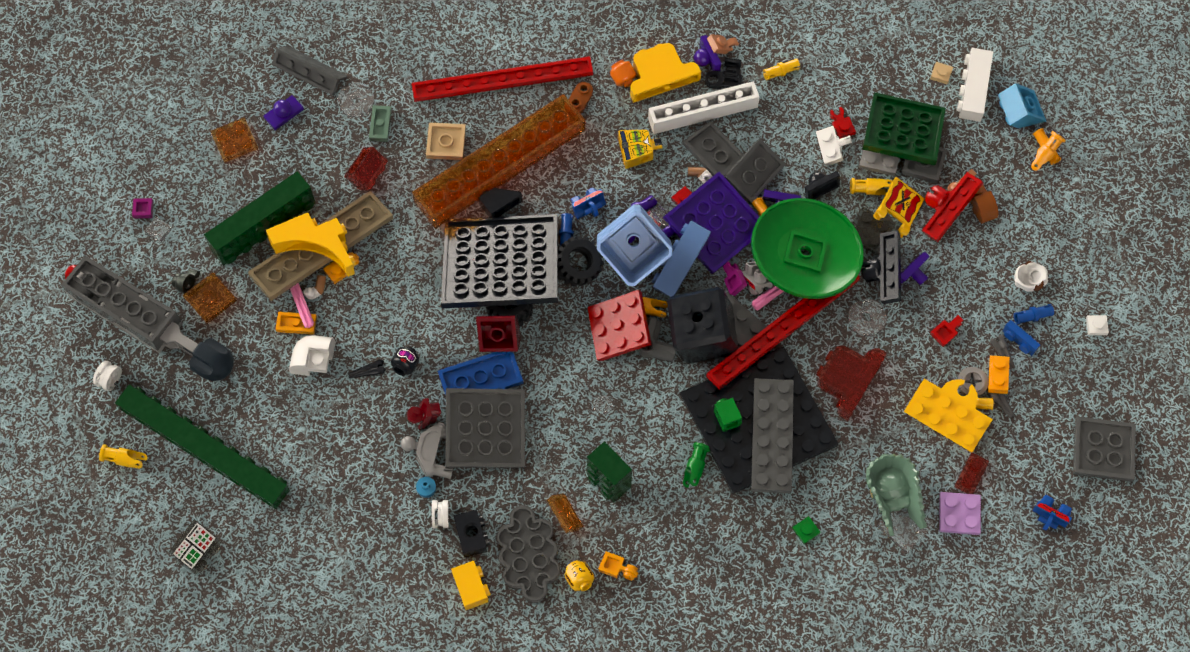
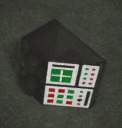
[169,519,221,575]

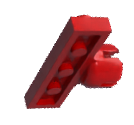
[922,172,983,242]

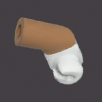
[688,167,713,183]
[304,275,326,300]

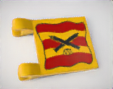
[873,177,925,238]

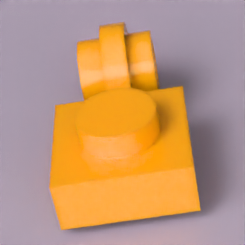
[323,252,360,284]
[598,551,639,581]

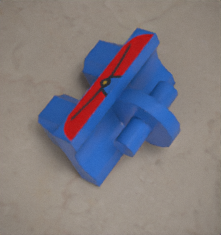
[571,187,606,220]
[1032,495,1072,531]

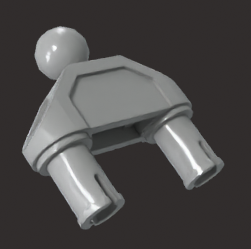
[401,423,453,479]

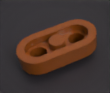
[567,82,593,115]

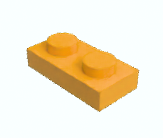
[276,312,317,335]
[988,355,1010,394]

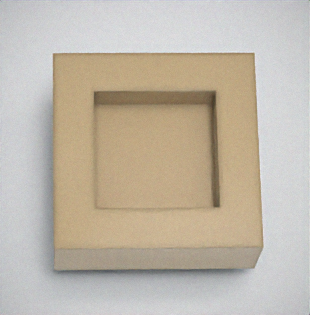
[930,62,953,84]

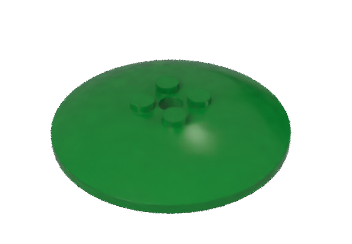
[751,198,864,299]

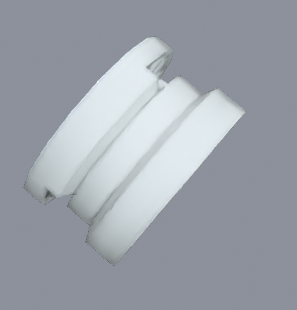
[93,361,122,391]
[432,500,449,528]

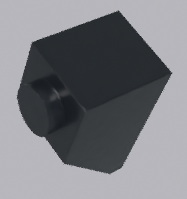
[479,188,523,217]

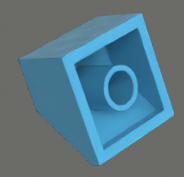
[998,83,1046,128]

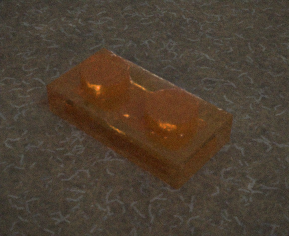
[547,493,584,534]

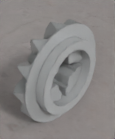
[958,367,989,395]

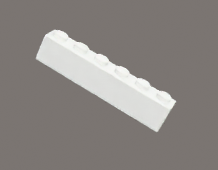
[648,81,759,134]

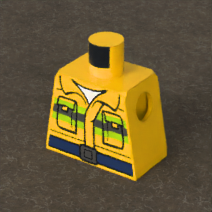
[618,130,663,169]

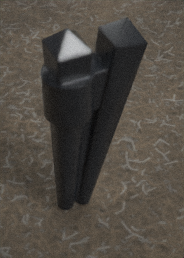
[348,359,386,378]

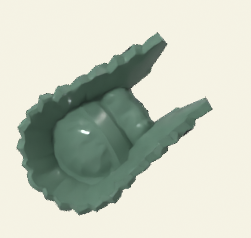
[866,454,927,536]

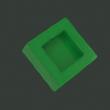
[792,516,821,544]

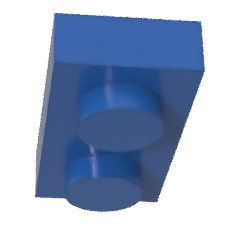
[1002,320,1040,356]

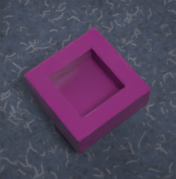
[132,198,154,219]

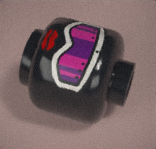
[391,346,419,376]

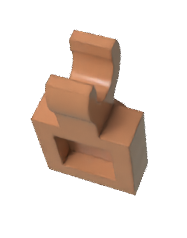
[707,34,739,54]

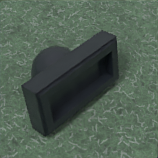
[805,171,840,200]

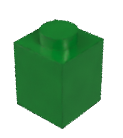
[714,398,742,432]

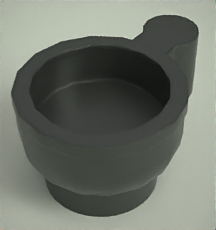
[172,268,200,294]

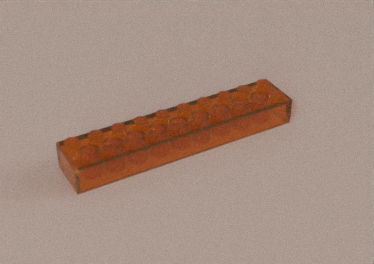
[412,94,585,229]

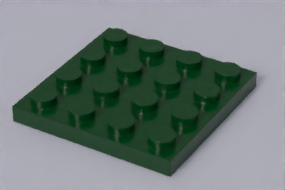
[862,92,946,165]

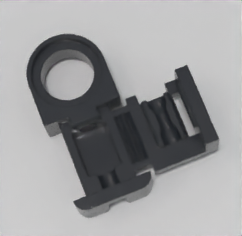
[705,58,742,90]

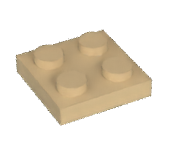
[426,123,466,160]

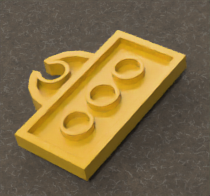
[904,379,993,453]

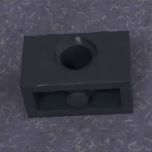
[453,509,490,558]

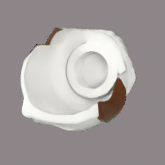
[1014,261,1048,292]

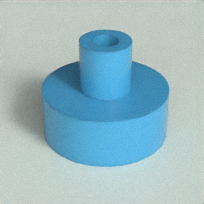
[416,477,436,498]

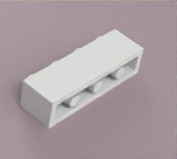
[957,48,993,122]

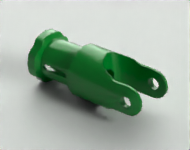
[683,442,710,488]

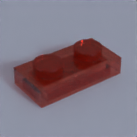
[954,452,989,494]

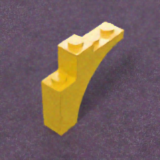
[266,212,356,277]

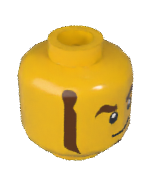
[565,560,594,591]

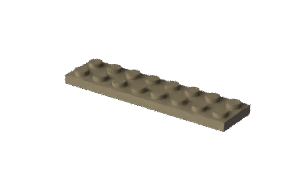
[248,191,394,301]

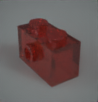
[344,147,388,190]

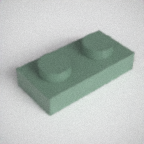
[369,105,392,142]

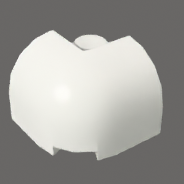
[289,335,336,376]

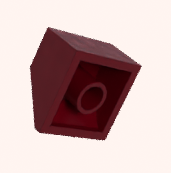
[476,316,521,352]

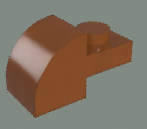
[970,185,998,224]

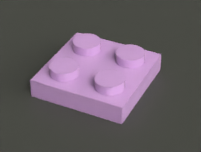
[939,492,981,535]

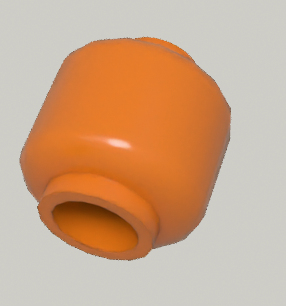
[610,60,637,88]

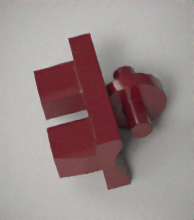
[406,398,441,430]

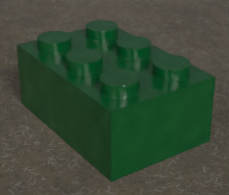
[587,441,632,502]

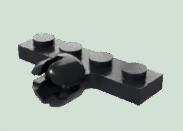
[861,230,901,304]

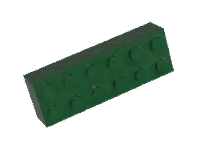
[204,171,316,266]

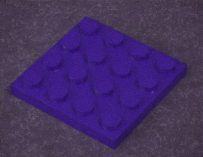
[663,171,759,274]

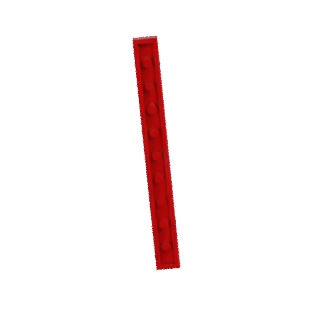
[412,56,593,102]
[706,275,860,390]

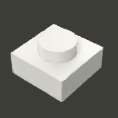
[1086,315,1109,335]

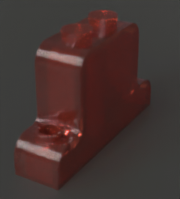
[816,345,887,421]

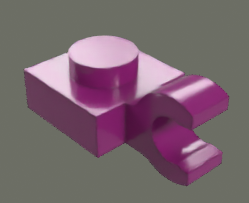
[723,262,747,296]

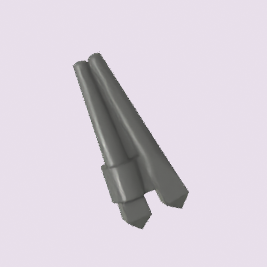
[990,334,1015,370]
[986,388,1015,418]

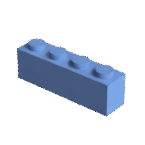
[652,221,711,298]

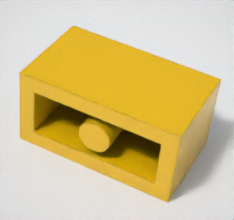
[451,561,491,610]

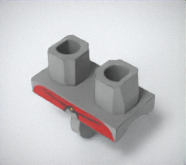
[742,261,773,295]

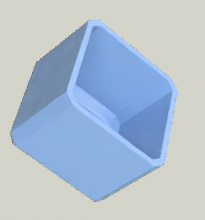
[597,204,672,286]

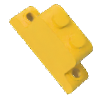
[630,43,701,103]

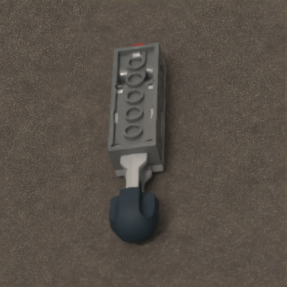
[61,256,234,381]

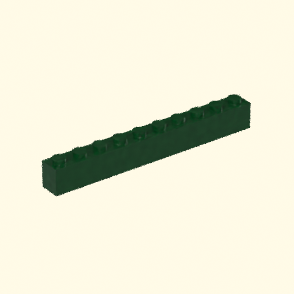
[115,385,290,510]

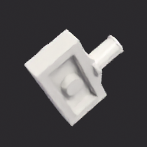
[816,126,852,166]

